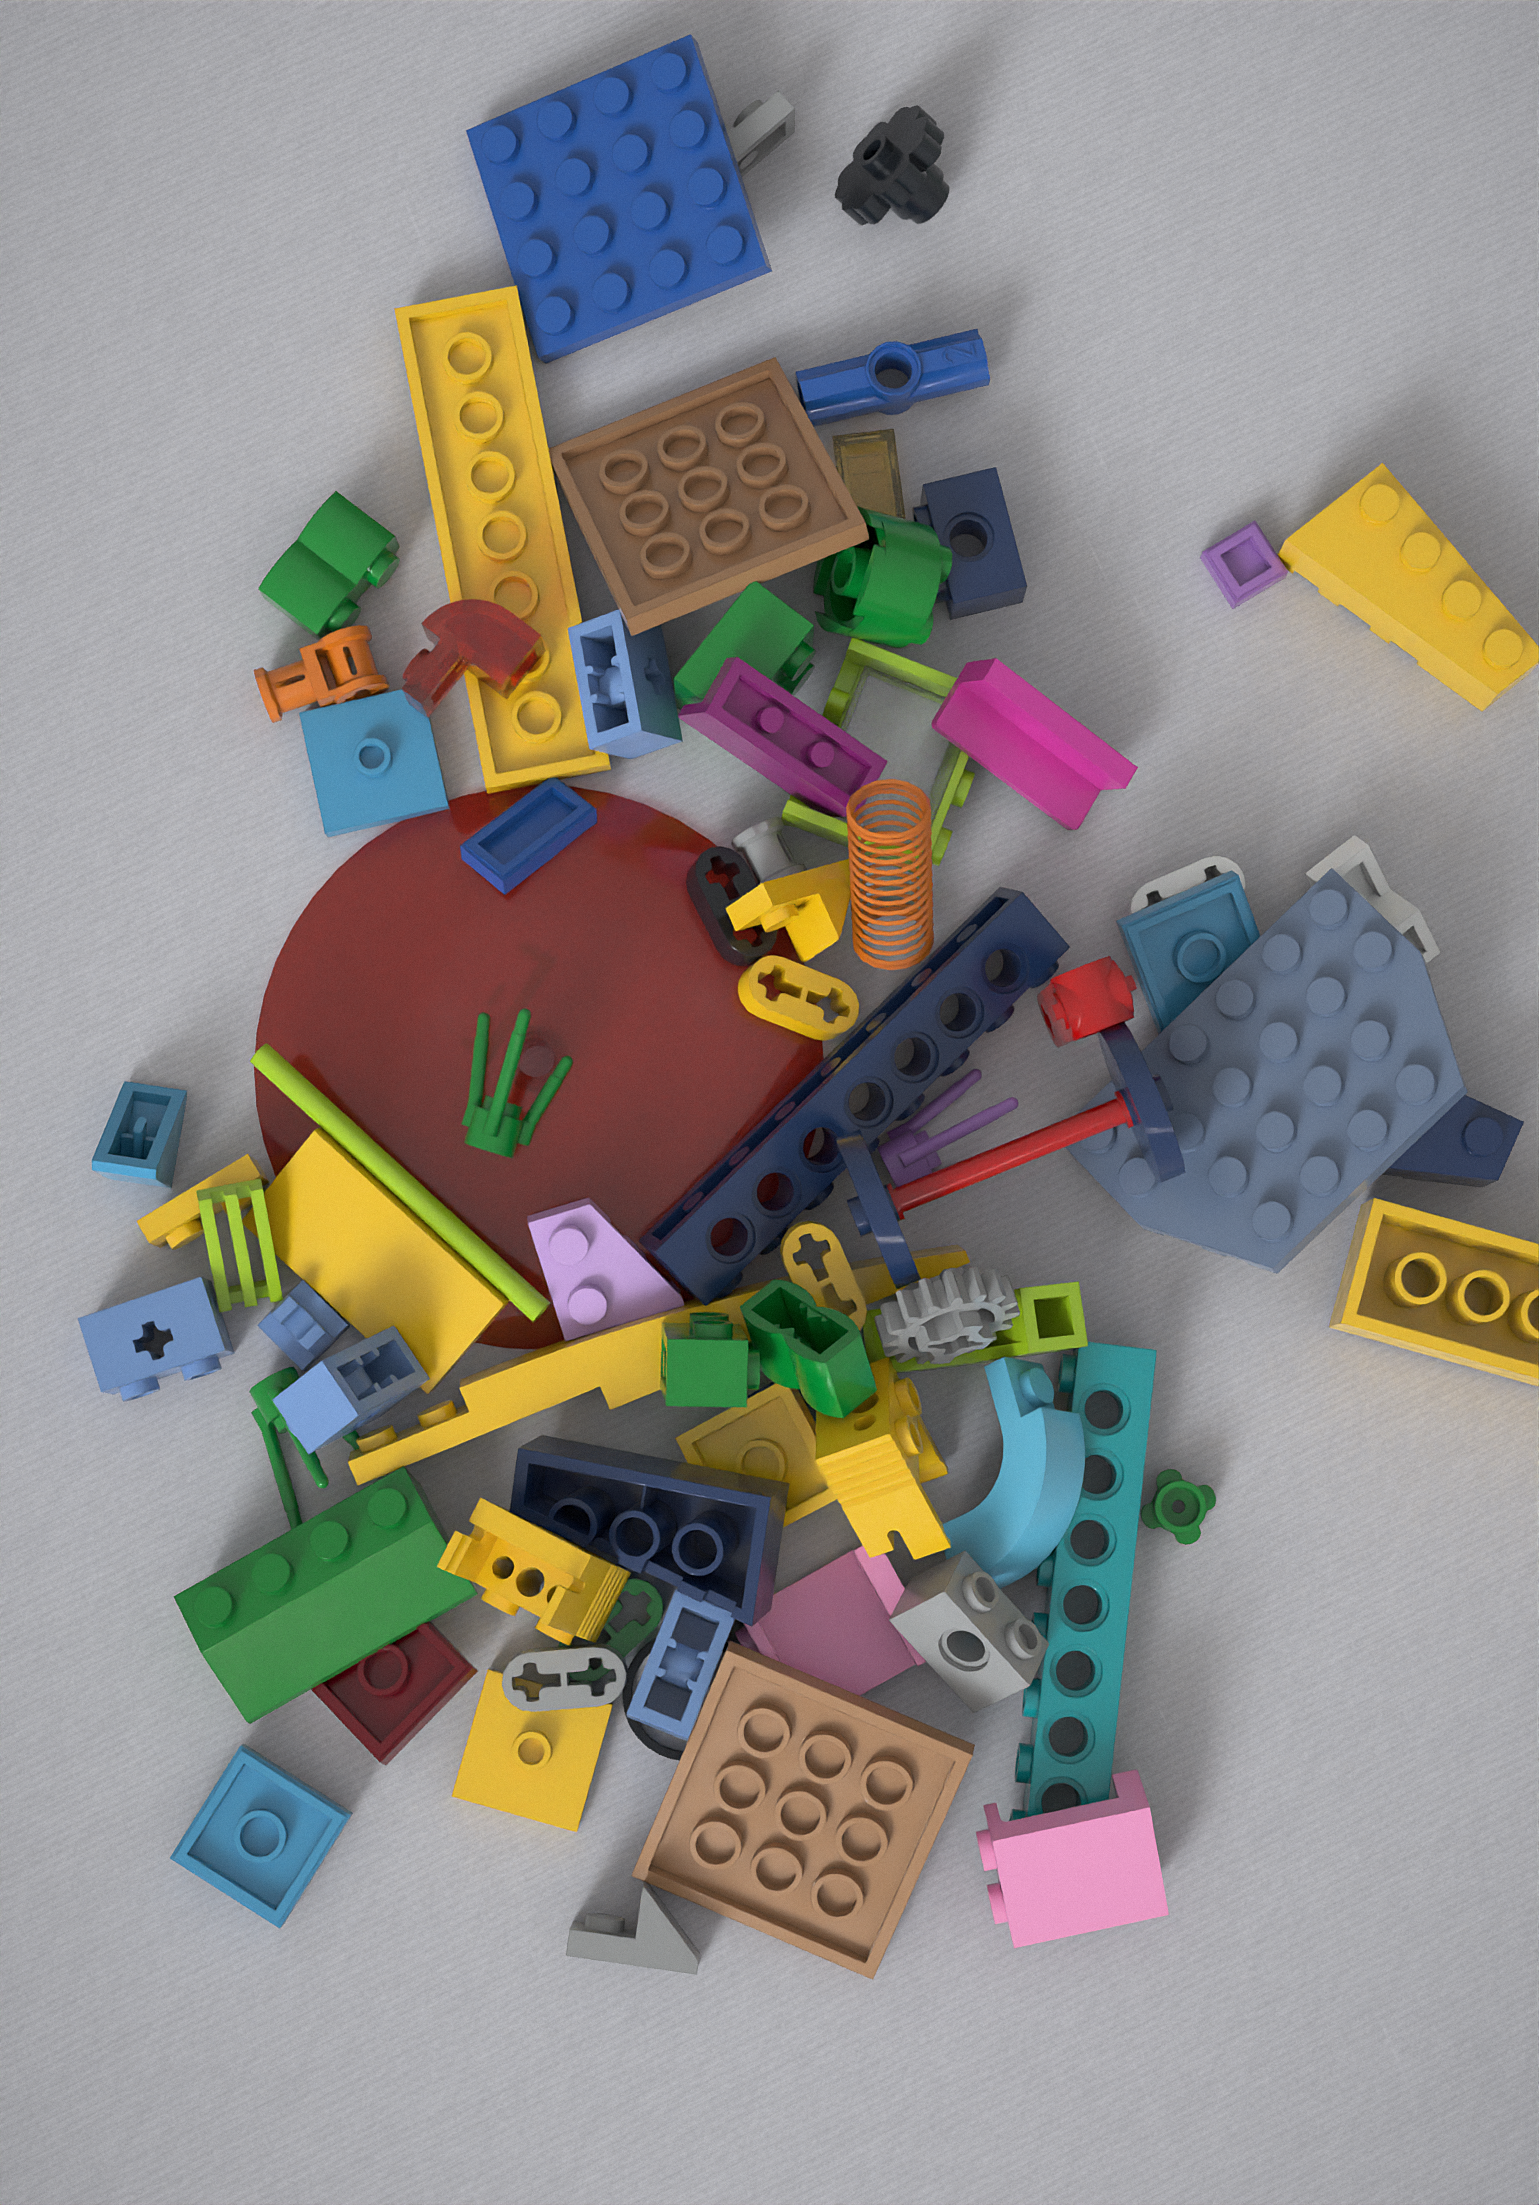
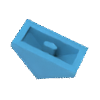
[92,1081,187,1188]

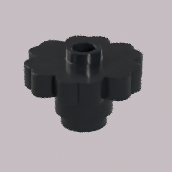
[835,105,949,225]

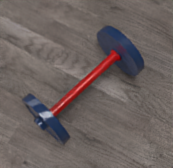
[835,1022,1186,1289]

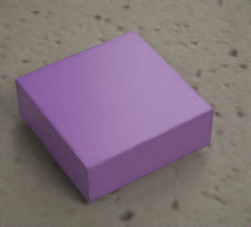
[1200,521,1288,609]

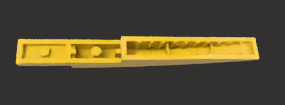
[348,1244,970,1486]

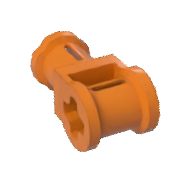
[253,625,390,723]

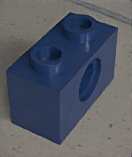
[912,467,1027,620]

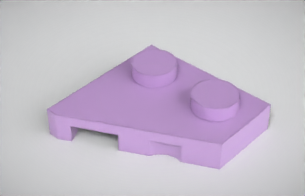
[527,1197,684,1341]

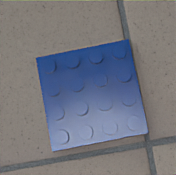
[466,34,772,364]

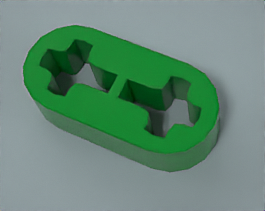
[558,1578,664,1681]

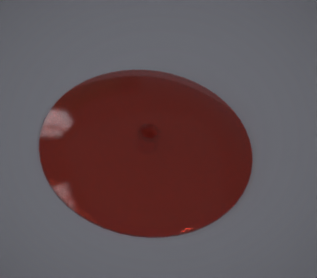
[254,785,824,1350]

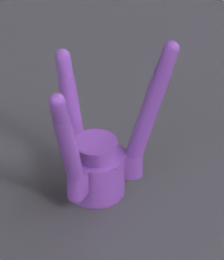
[877,1069,1019,1187]

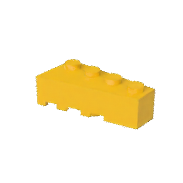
[1278,463,1539,712]

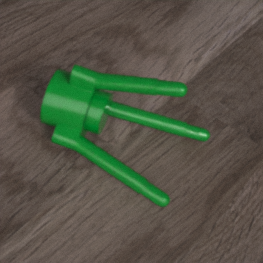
[461,1008,573,1159]
[249,1366,360,1530]

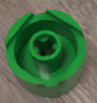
[813,506,952,649]

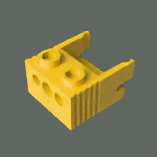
[815,1357,951,1560]
[437,1497,631,1645]

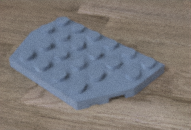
[1065,868,1468,1274]

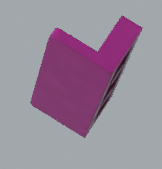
[678,657,888,818]

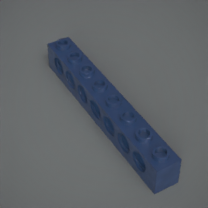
[638,887,1070,1306]

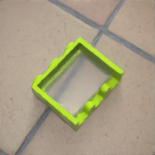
[781,638,975,878]

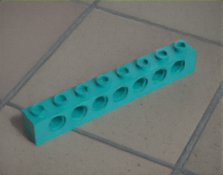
[1009,1342,1157,1821]

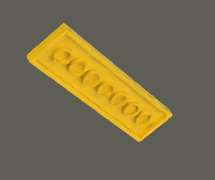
[394,285,611,794]

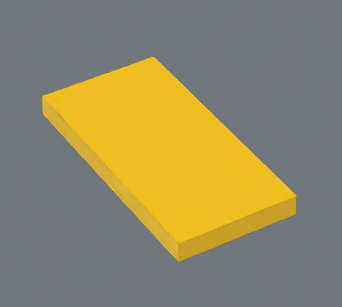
[242,1127,510,1395]

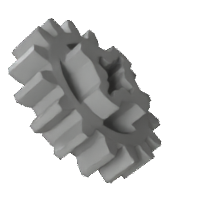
[874,1267,1020,1364]

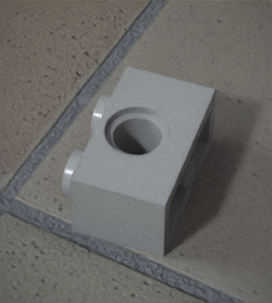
[889,1551,1049,1713]

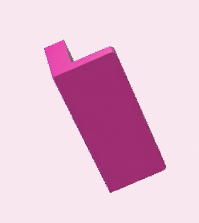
[931,658,1138,830]

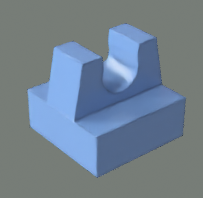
[257,1280,350,1371]

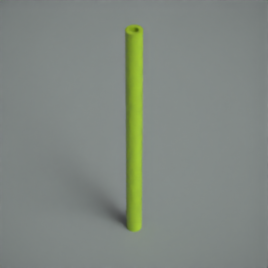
[250,1043,551,1322]

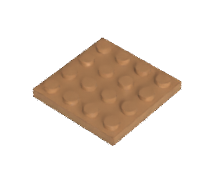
[548,357,869,636]
[631,1641,975,1980]

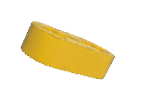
[738,955,859,1041]
[780,1220,867,1331]

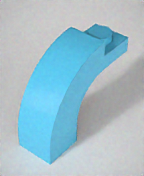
[943,1357,1085,1589]

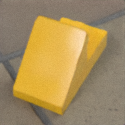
[725,859,851,962]

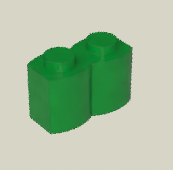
[258,491,400,640]
[740,1279,877,1418]

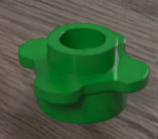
[1141,1469,1216,1545]

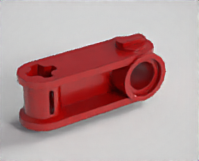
[1037,956,1137,1048]

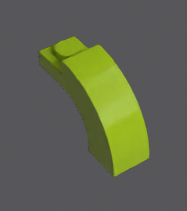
[863,1281,1088,1373]

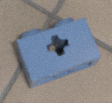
[568,609,683,759]
[78,1277,235,1402]
[272,1326,430,1455]
[626,1589,735,1741]

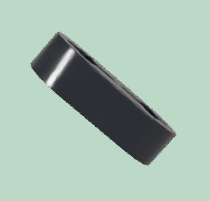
[686,846,777,967]

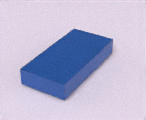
[460,777,597,895]

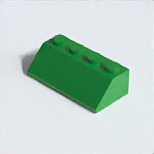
[173,1466,478,1724]

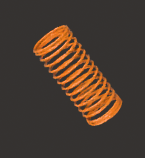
[846,779,934,970]

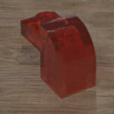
[401,599,546,718]

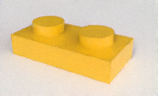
[136,1154,270,1250]

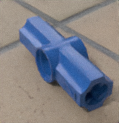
[795,329,990,427]

